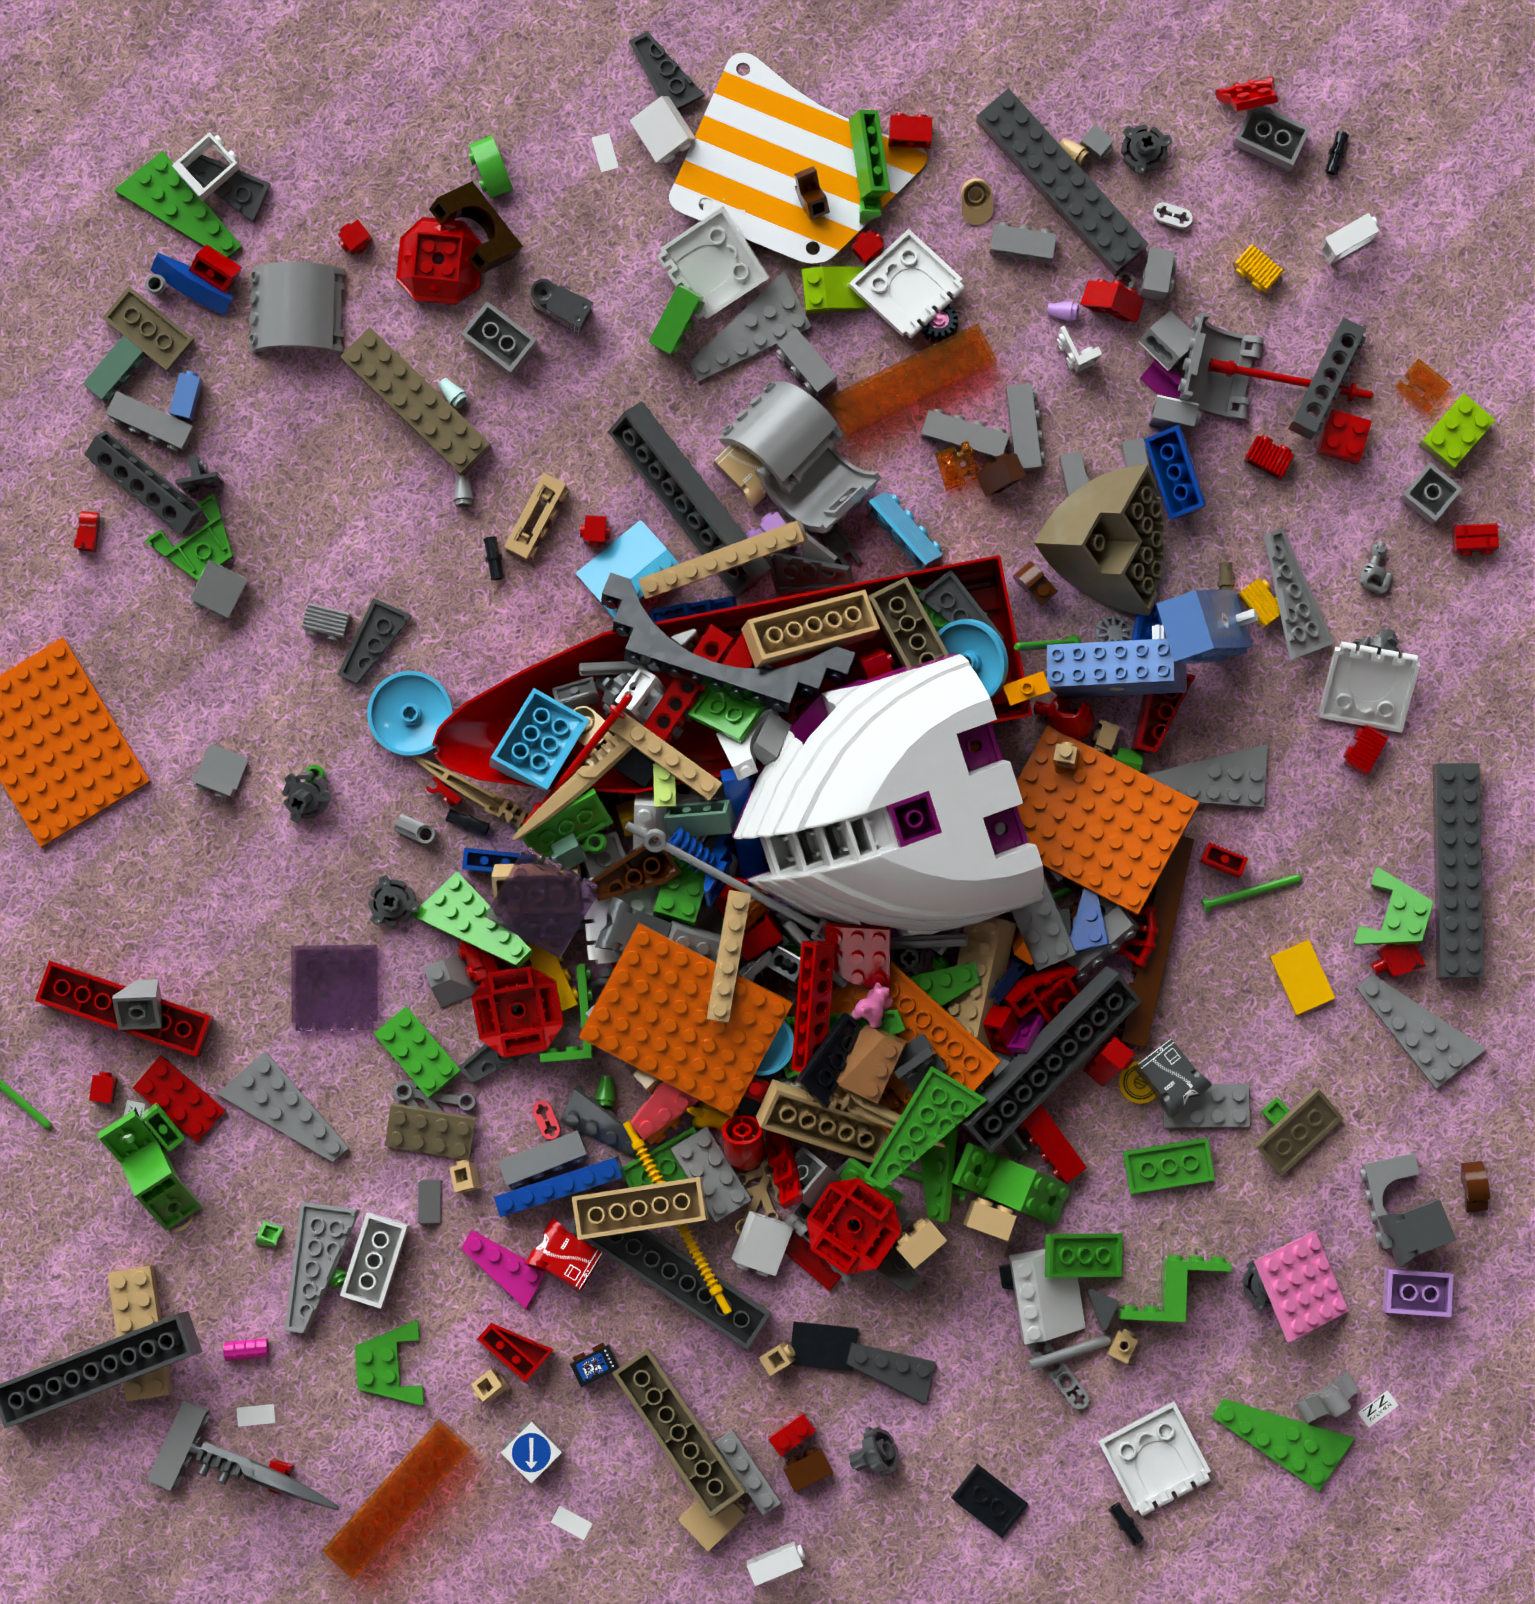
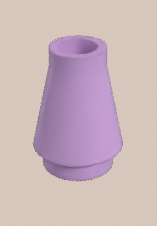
[1047,301,1079,322]

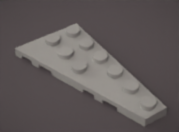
[689,271,812,383]
[1264,528,1335,661]
[1147,744,1268,808]
[1355,974,1486,1089]
[217,1051,349,1162]
[285,1202,360,1333]

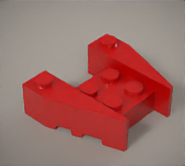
[1003,961,1079,1033]

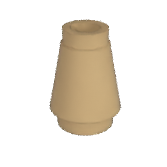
[1059,138,1090,166]

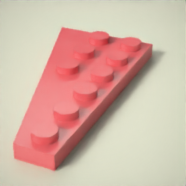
[630,1081,700,1140]

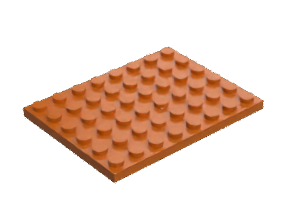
[0,637,151,848]
[1017,725,1199,916]
[578,922,793,1117]
[830,961,1002,1134]

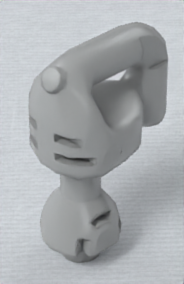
[1359,541,1393,594]

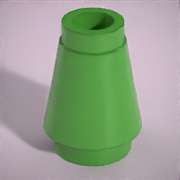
[595,1076,616,1108]

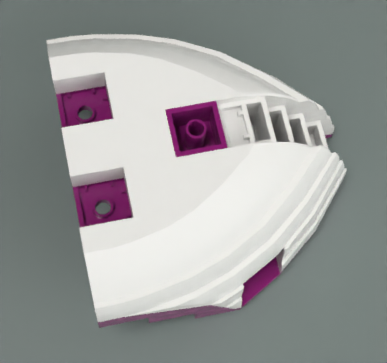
[732,653,1044,937]

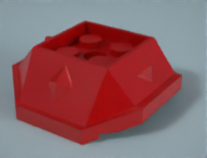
[396,217,482,305]
[471,965,564,1058]
[807,1178,902,1275]

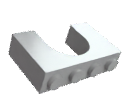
[1059,438,1149,497]
[1359,1153,1420,1249]

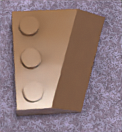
[837,1023,907,1104]

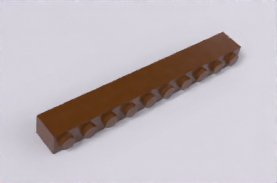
[1117,836,1194,1047]

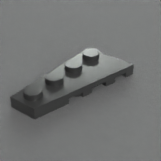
[629,31,705,110]
[917,570,1004,640]
[560,1085,646,1159]
[846,1342,935,1404]

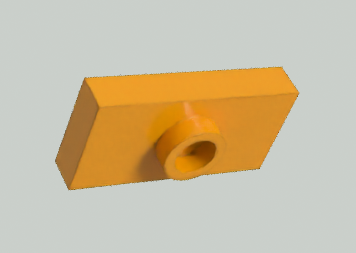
[1003,671,1051,706]

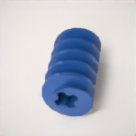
[669,827,715,873]

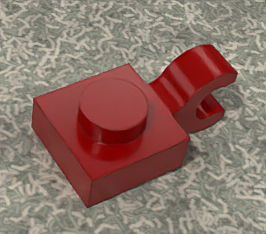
[426,777,464,806]

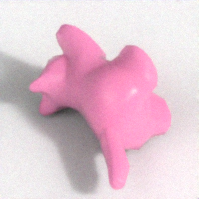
[852,983,894,1028]

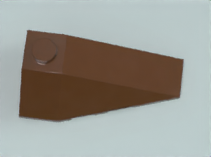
[586,837,682,901]

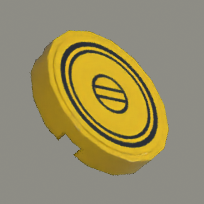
[1118,1061,1156,1104]

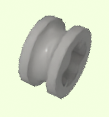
[1116,272,1135,289]

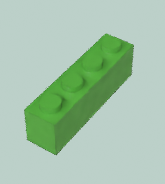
[849,110,890,199]

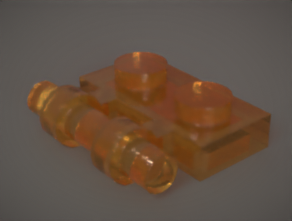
[1395,358,1451,413]
[934,441,979,491]

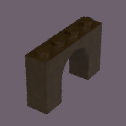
[429,181,523,275]

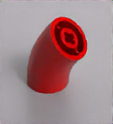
[722,1115,765,1172]

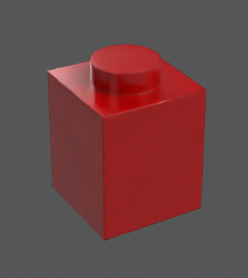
[89,1071,117,1103]

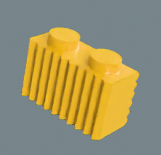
[1234,244,1284,293]
[1237,578,1280,628]

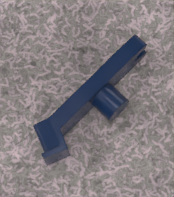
[989,958,1025,1004]

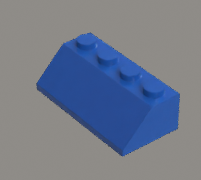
[1144,425,1206,519]

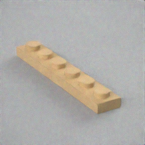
[609,712,722,801]
[706,890,751,1023]

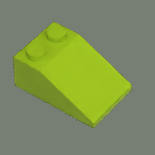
[802,266,869,315]

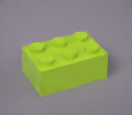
[1418,393,1496,472]

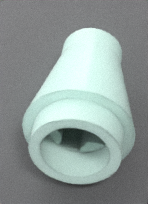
[438,378,468,409]

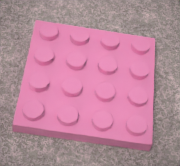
[1254,1231,1349,1342]

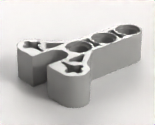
[1295,1371,1359,1423]

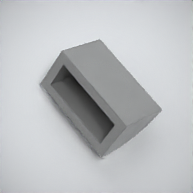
[753,711,791,765]

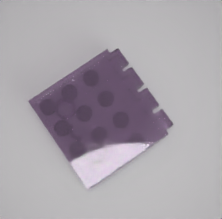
[485,847,598,958]
[291,944,378,1031]

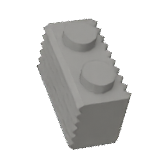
[302,603,351,642]

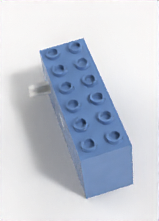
[1156,590,1258,664]
[1047,625,1187,698]

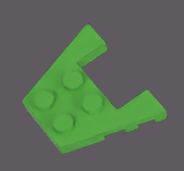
[145,493,233,580]
[1354,867,1434,946]
[355,1320,424,1405]

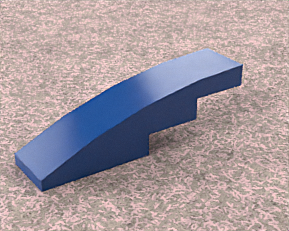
[150,252,233,315]
[649,596,737,622]
[704,833,735,907]

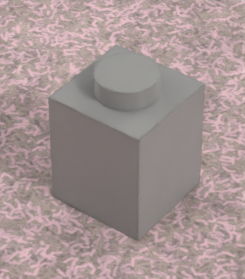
[1080,124,1114,161]

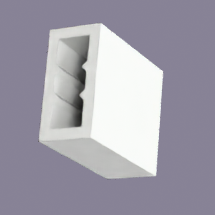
[630,96,696,164]
[731,1210,794,1277]

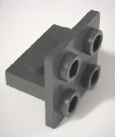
[175,454,224,493]
[894,1033,947,1092]

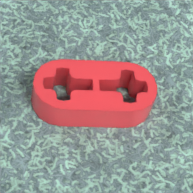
[532,1101,561,1140]

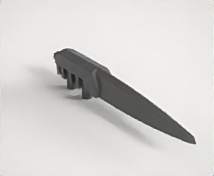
[189,1442,339,1511]

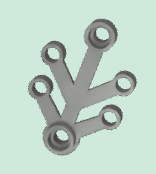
[393,1076,476,1111]

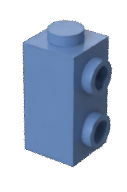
[169,371,203,422]

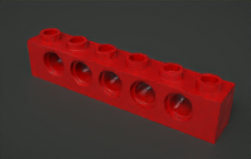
[643,624,734,744]
[791,940,836,1072]

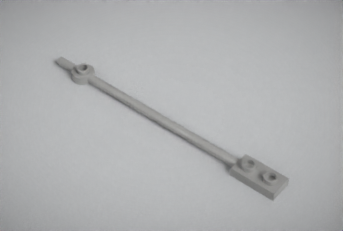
[625,821,831,941]

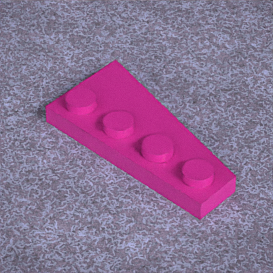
[461,1230,546,1309]

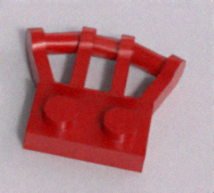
[1215,77,1278,112]
[1104,906,1159,968]

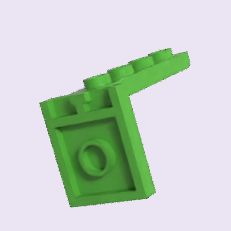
[540,963,594,1062]

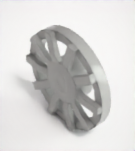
[1094,615,1133,642]

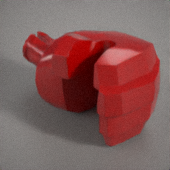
[1033,695,1095,740]

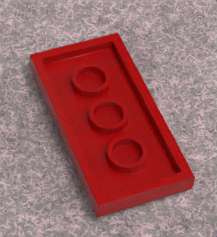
[133,1055,226,1143]

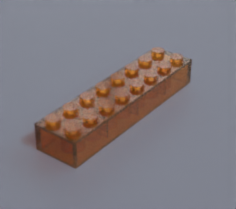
[826,323,997,439]
[322,1418,472,1580]

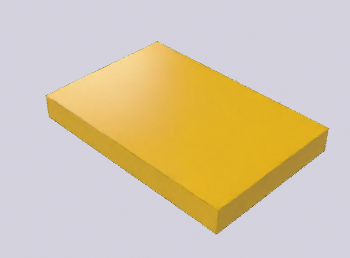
[1270,940,1335,1015]

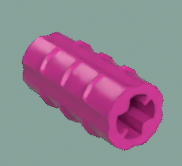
[223,1338,269,1362]

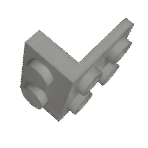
[190,744,248,799]

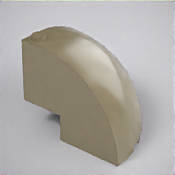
[1034,465,1167,616]

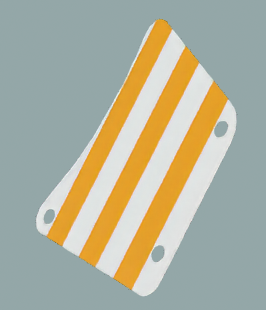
[669,53,928,264]

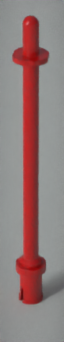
[1208,358,1374,401]
[523,693,633,824]

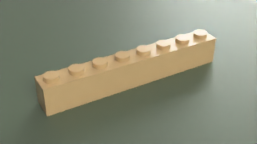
[638,520,809,599]

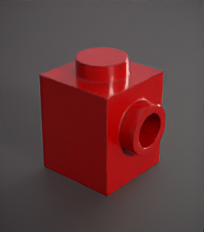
[338,219,373,255]
[851,230,884,266]
[580,515,611,548]

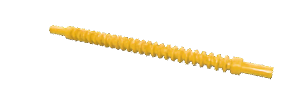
[623,1120,732,1315]

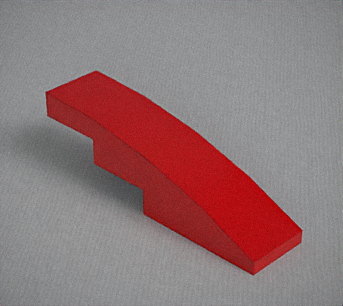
[766,1131,803,1209]

